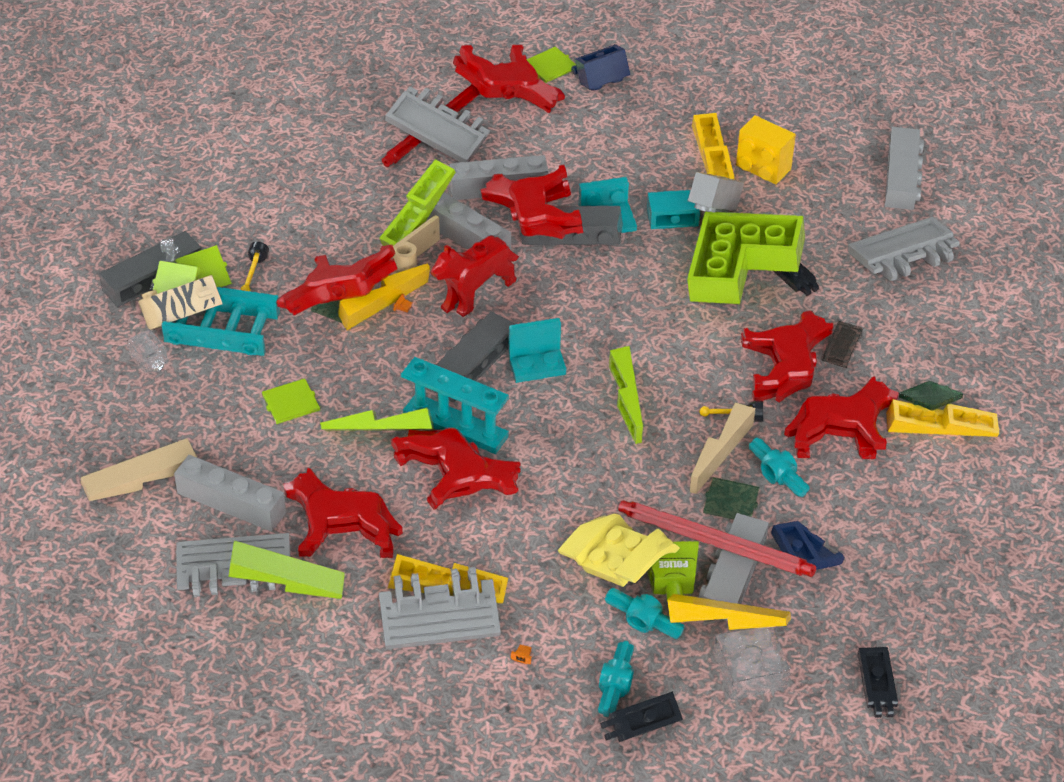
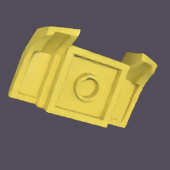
[558,514,679,587]

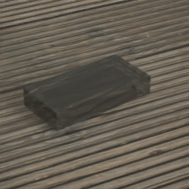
[822,321,863,368]

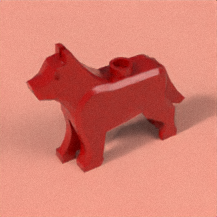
[453,45,565,113]
[480,165,583,239]
[430,235,519,317]
[276,245,398,316]
[741,310,833,403]
[784,376,899,459]
[391,428,521,510]
[283,468,403,558]

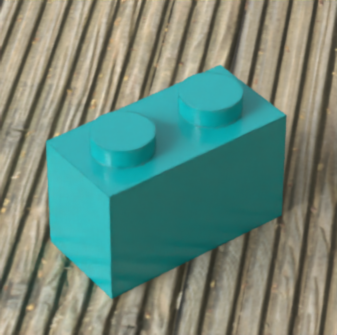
[646,190,700,230]

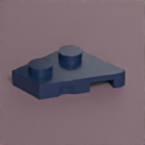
[771,521,845,570]

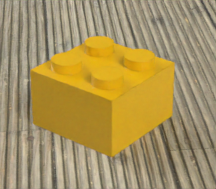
[736,115,796,184]

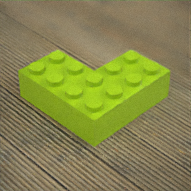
[687,212,805,304]

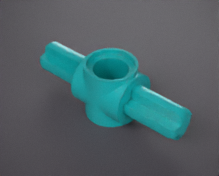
[749,437,810,497]
[605,588,685,639]
[598,640,634,718]

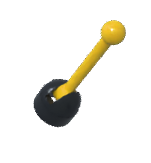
[240,241,269,291]
[699,401,763,422]

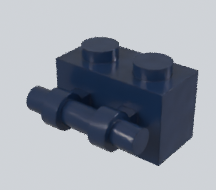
[571,44,630,90]

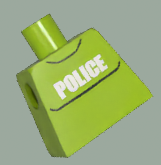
[647,541,699,602]

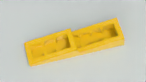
[692,113,735,180]
[338,263,430,330]
[886,400,999,437]
[388,554,508,603]
[668,594,791,630]

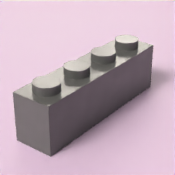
[519,206,623,245]
[99,231,202,308]
[430,311,516,403]

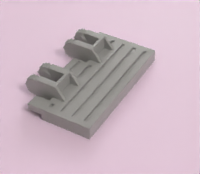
[385,86,490,162]
[848,217,960,281]
[176,533,291,597]
[379,567,501,650]

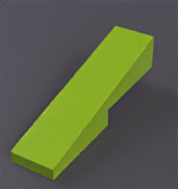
[379,159,456,246]
[609,346,643,444]
[320,408,434,431]
[229,540,345,599]

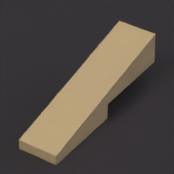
[690,403,755,494]
[81,438,197,501]

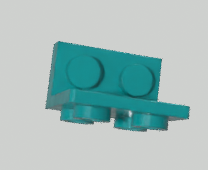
[578,177,637,233]
[509,318,567,383]

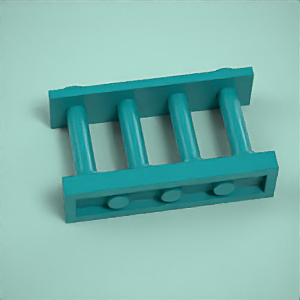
[162,287,280,356]
[401,357,509,455]

